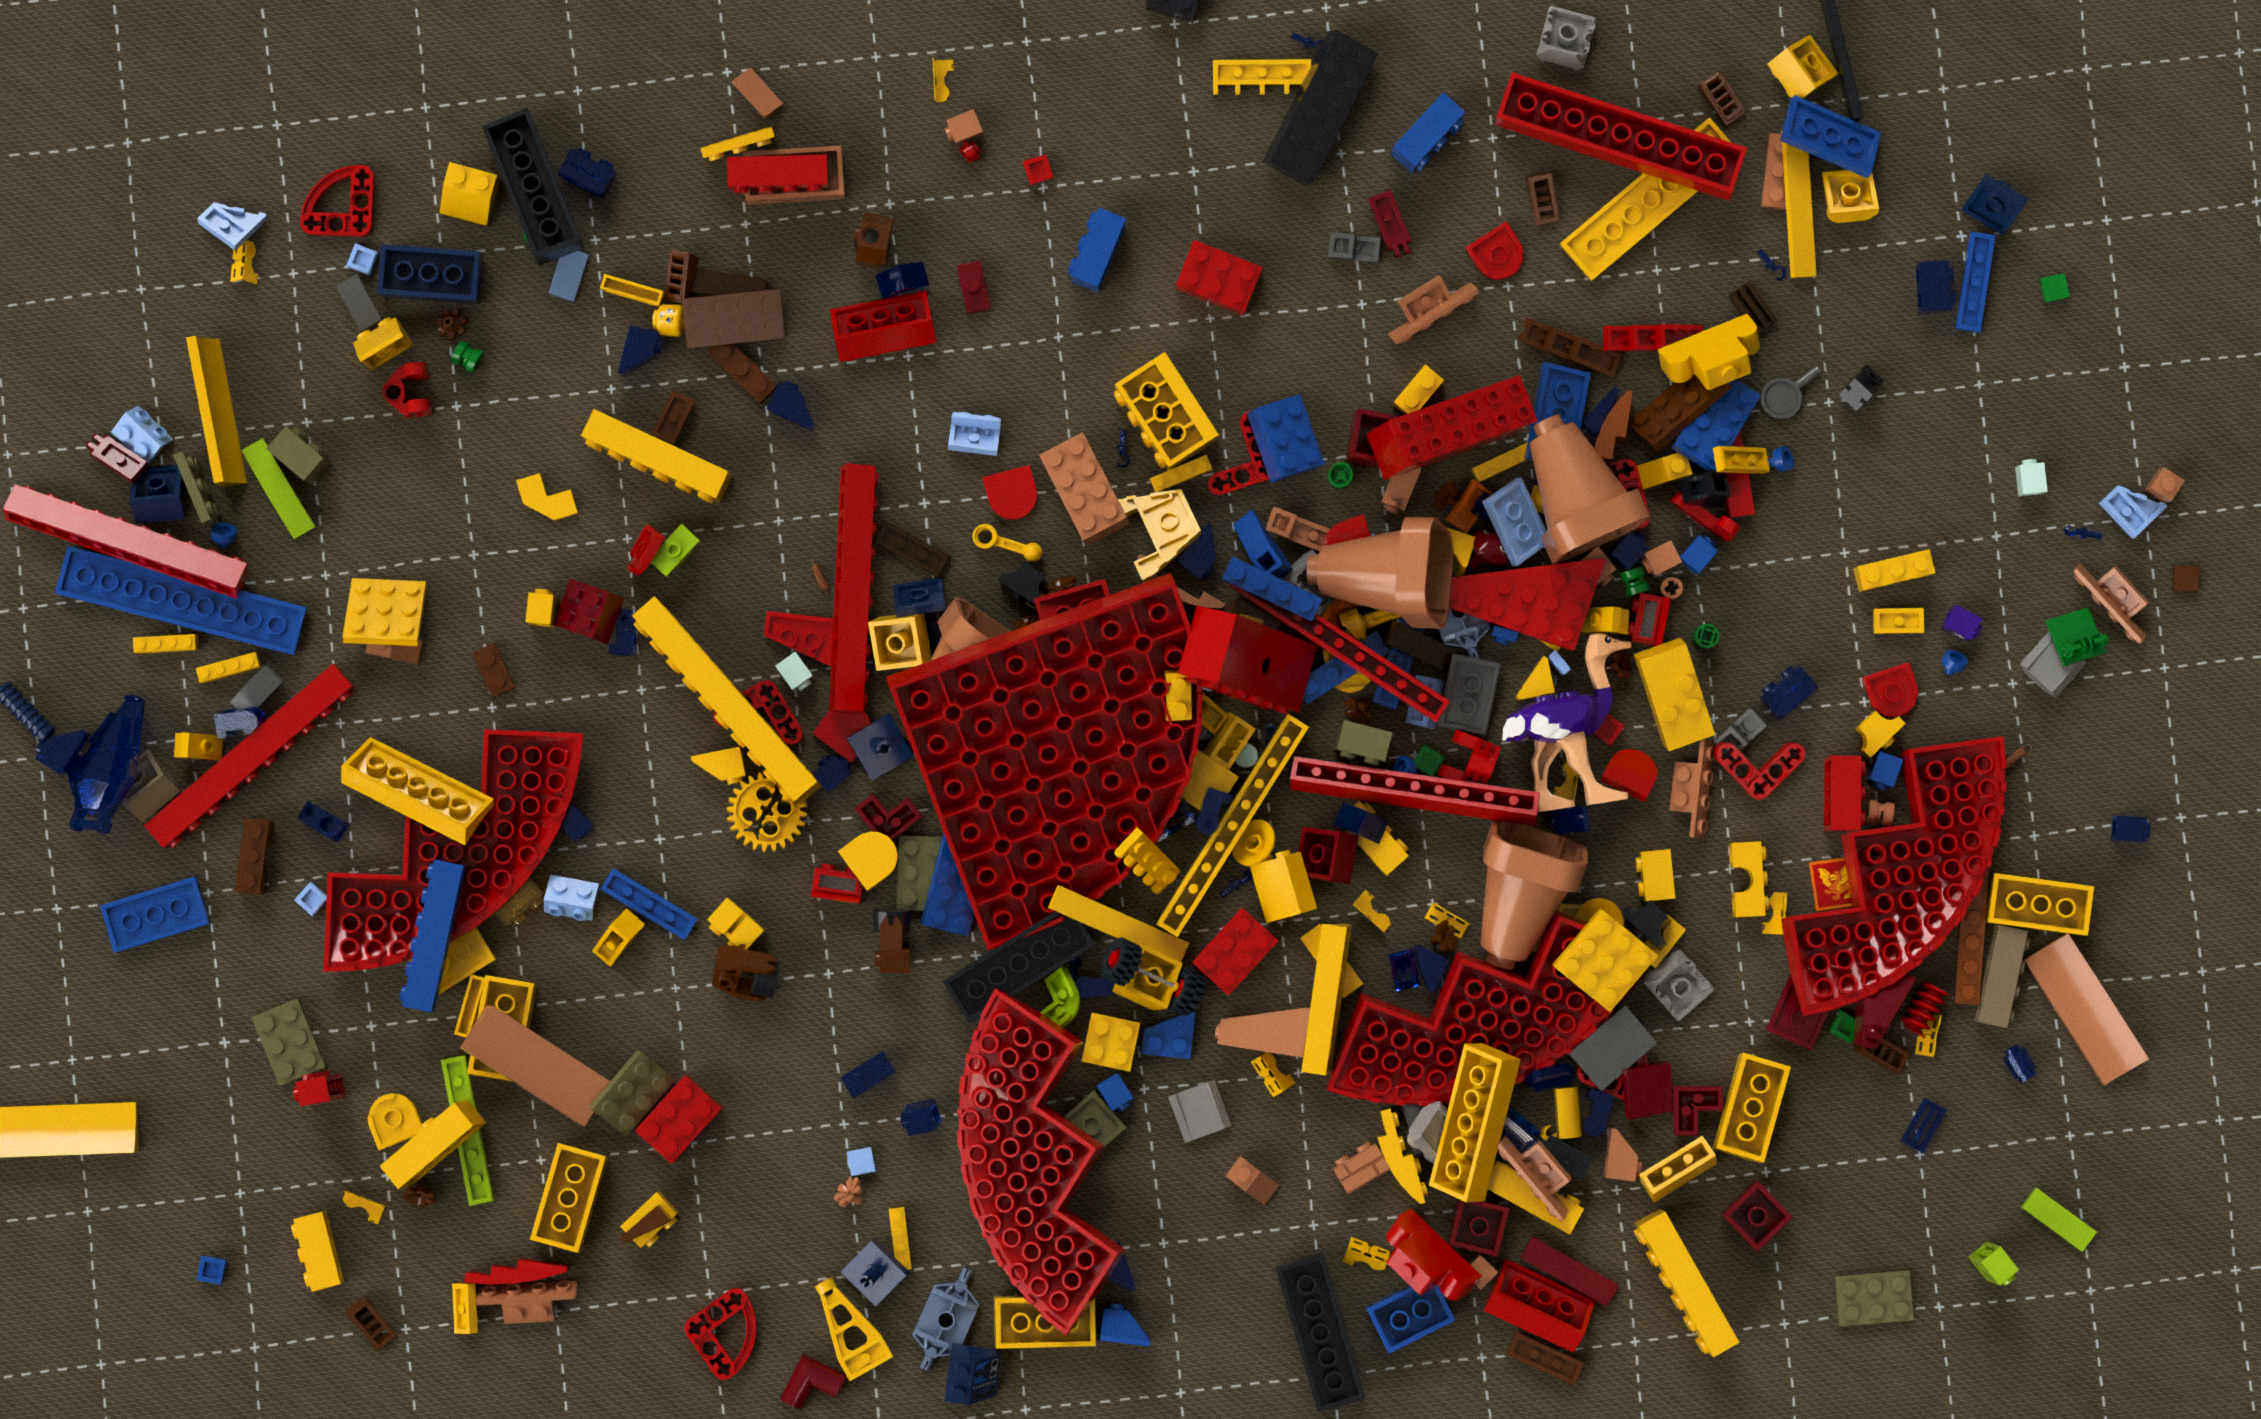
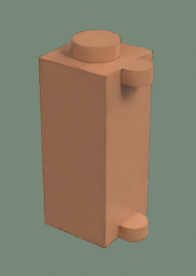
[1380,467,1422,515]

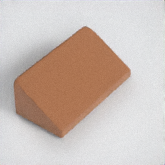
[732,68,783,120]

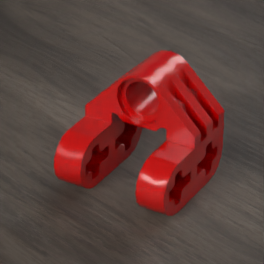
[382,362,433,418]
[1437,729,1501,785]

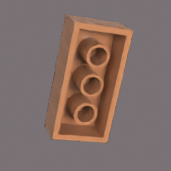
[743,146,846,205]
[1039,432,1131,546]

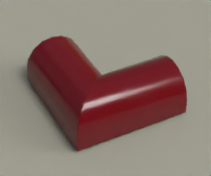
[854,793,923,841]
[1673,1086,1723,1136]
[780,1353,846,1410]

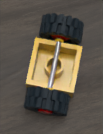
[1101,937,1206,1016]

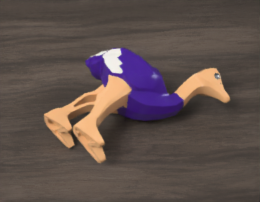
[1502,633,1632,812]

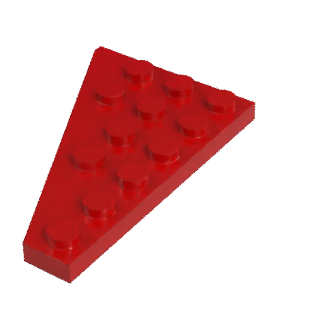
[1449,558,1606,652]

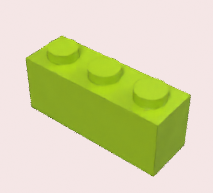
[1968,1242,2019,1286]

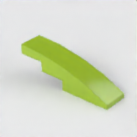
[242,438,315,539]

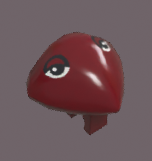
[1468,529,1509,570]

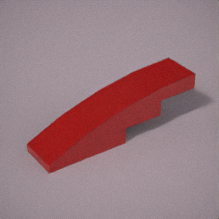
[1603,324,1704,352]
[464,1258,570,1285]

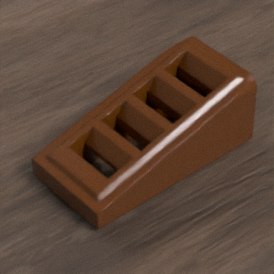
[1697,70,1746,126]
[1525,172,1560,226]
[664,249,700,304]
[1853,1038,1910,1075]
[620,1205,672,1243]
[346,1295,397,1351]

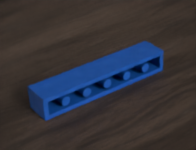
[399,859,467,1013]

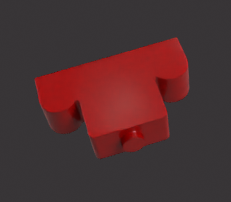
[1386,1208,1482,1301]

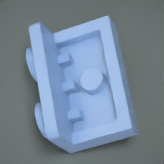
[111,406,173,465]
[948,412,1001,456]
[544,875,599,921]

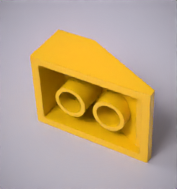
[353,317,414,370]

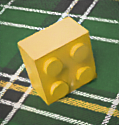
[868,613,932,671]
[1082,1012,1140,1072]

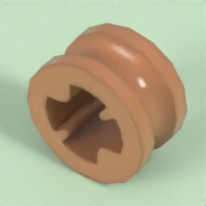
[1660,577,1683,600]

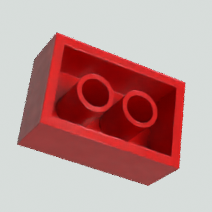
[1175,240,1263,316]
[1824,755,1865,832]
[1192,907,1278,996]
[635,1074,724,1164]

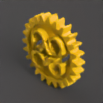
[727,772,807,853]

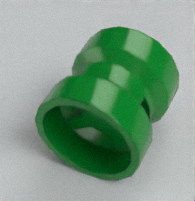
[450,340,484,373]
[1328,462,1353,489]
[1620,566,1651,597]
[1692,624,1719,649]

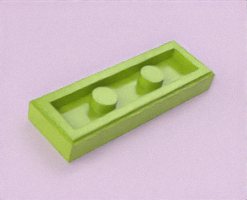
[2021,1187,2097,1252]

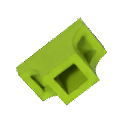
[651,524,700,577]

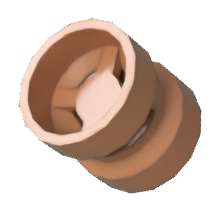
[1865,799,1895,827]

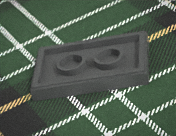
[1437,653,1501,736]
[1569,1005,1657,1091]

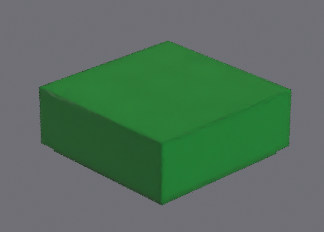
[2039,273,2070,303]
[1414,745,1445,777]
[1828,1010,1855,1044]

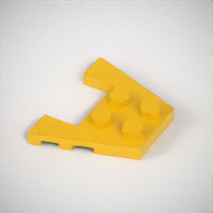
[1118,489,1202,583]

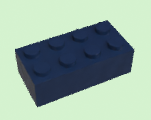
[377,244,484,304]

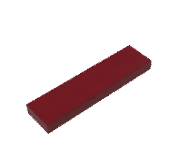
[1520,1236,1619,1307]

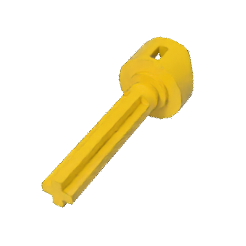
[1338,608,1401,641]

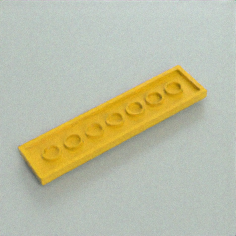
[1559,117,1730,282]

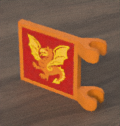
[1809,853,1876,911]

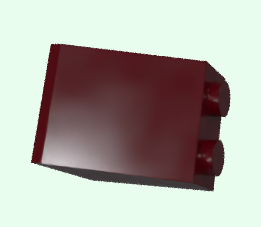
[1853,975,1915,1049]

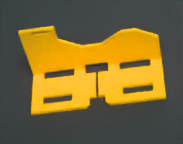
[932,58,954,102]
[230,240,258,285]
[1553,761,1579,800]
[1352,890,1390,933]
[1762,892,1787,935]
[1424,903,1470,939]
[1915,1014,1942,1057]
[1251,1052,1295,1097]
[343,1190,386,1225]
[1342,1237,1391,1270]

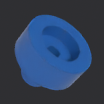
[1768,446,1794,472]
[211,523,237,549]
[1941,650,1968,676]
[1392,756,1418,774]

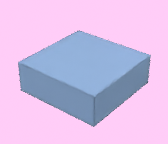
[346,243,379,276]
[1547,650,1571,676]
[294,882,327,917]
[847,1147,876,1176]

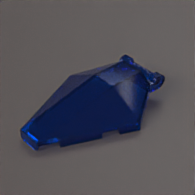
[67,695,145,834]

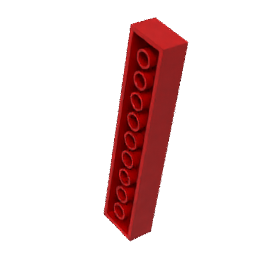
[1495,72,1747,201]

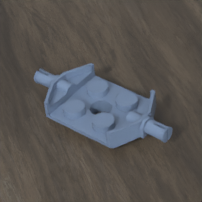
[1438,574,1490,659]
[912,1267,980,1372]

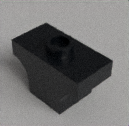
[1838,364,1884,411]
[1679,471,1731,508]
[998,562,1046,608]
[1621,900,1672,951]
[1543,1134,1593,1180]

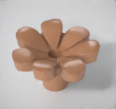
[834,1177,863,1207]

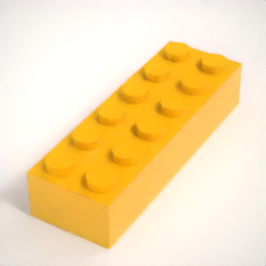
[581,409,732,504]
[1429,1043,1521,1202]
[1633,1209,1740,1357]

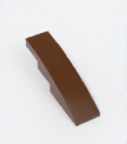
[1517,318,1621,378]

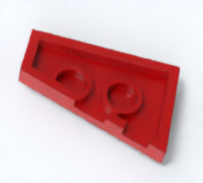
[764,611,833,667]

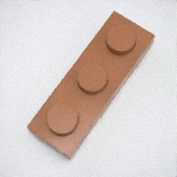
[1761,133,1786,210]

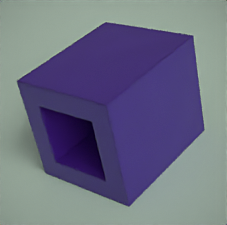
[1941,604,1983,642]

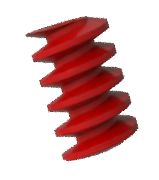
[1900,982,1950,1038]

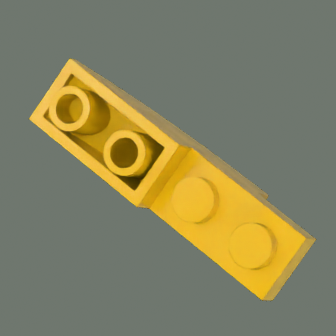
[1376,1108,1428,1204]

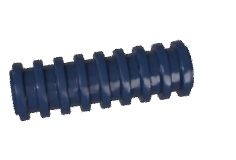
[0,681,56,743]

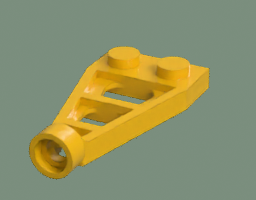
[815,1277,893,1381]

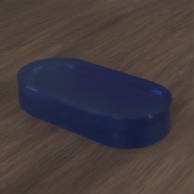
[1526,1064,1574,1092]

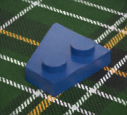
[1141,1011,1195,1059]

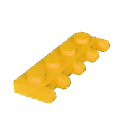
[1213,59,1311,95]
[1115,828,1181,894]

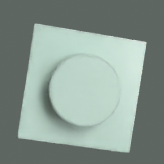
[2015,459,2048,496]
[775,652,814,692]

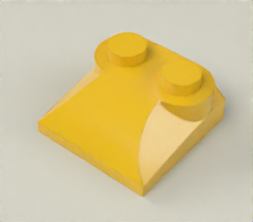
[1822,170,1879,223]

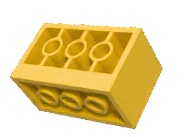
[1114,352,1219,470]

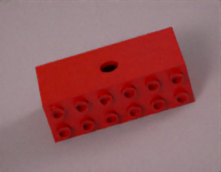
[1367,375,1538,480]
[1178,606,1317,714]

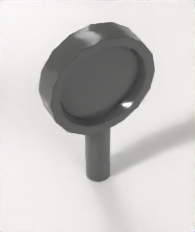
[1760,365,1822,420]

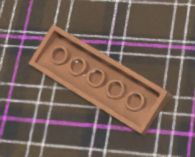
[2023,933,2149,1085]
[460,1005,610,1126]

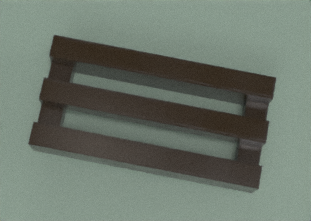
[1729,281,1778,335]

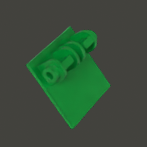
[2045,607,2109,667]

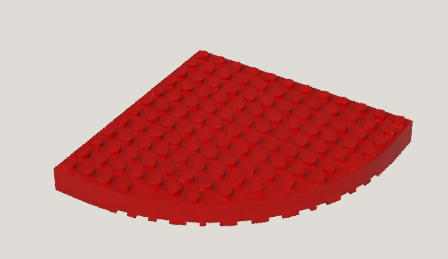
[886,573,1203,950]

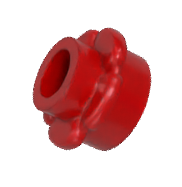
[959,141,981,164]

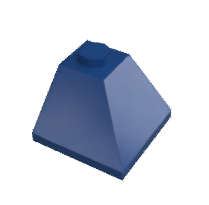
[1100,1303,1150,1346]

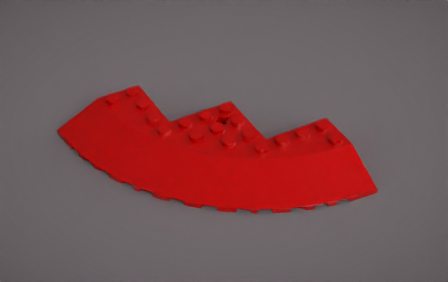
[323,729,584,972]
[1781,736,2007,1016]
[1326,910,1625,1106]
[957,988,1126,1336]

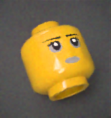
[653,304,684,337]

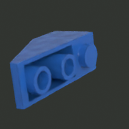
[1233,510,1293,579]

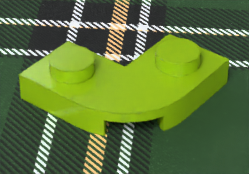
[1040,967,1080,1028]

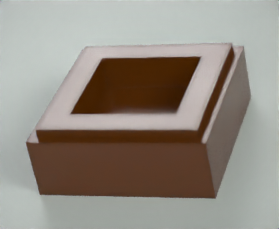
[2172,566,2199,592]

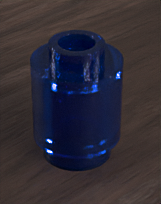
[2003,1044,2037,1083]

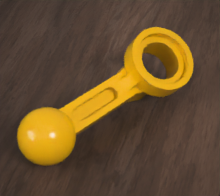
[973,524,1043,562]

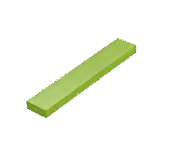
[441,1055,495,1206]

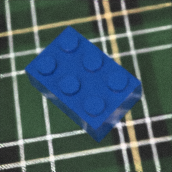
[1391,92,1465,174]
[1068,207,1126,293]
[1247,395,1324,483]
[1365,1285,1456,1354]

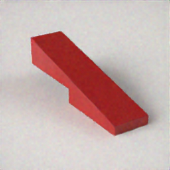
[1722,430,1755,518]

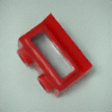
[1627,593,1671,647]
[810,863,863,904]

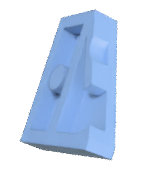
[197,202,267,251]
[2099,485,2167,539]

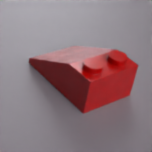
[1033,579,1110,621]

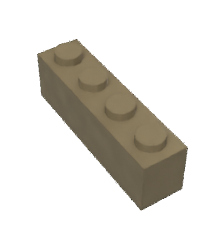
[1974,925,2030,1028]

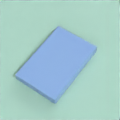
[1482,477,1546,566]

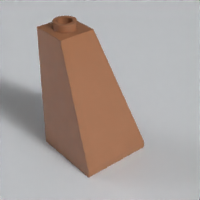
[1215,1008,1310,1058]

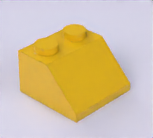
[1767,35,1839,99]
[440,162,501,226]

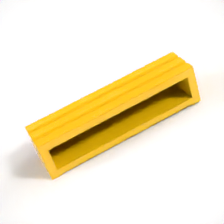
[600,274,665,307]
[1471,443,1527,483]
[1149,455,1212,492]
[133,634,198,654]
[196,652,262,684]
[454,974,485,1037]
[889,1206,912,1270]

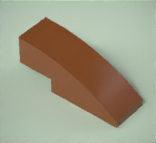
[1594,390,1633,466]

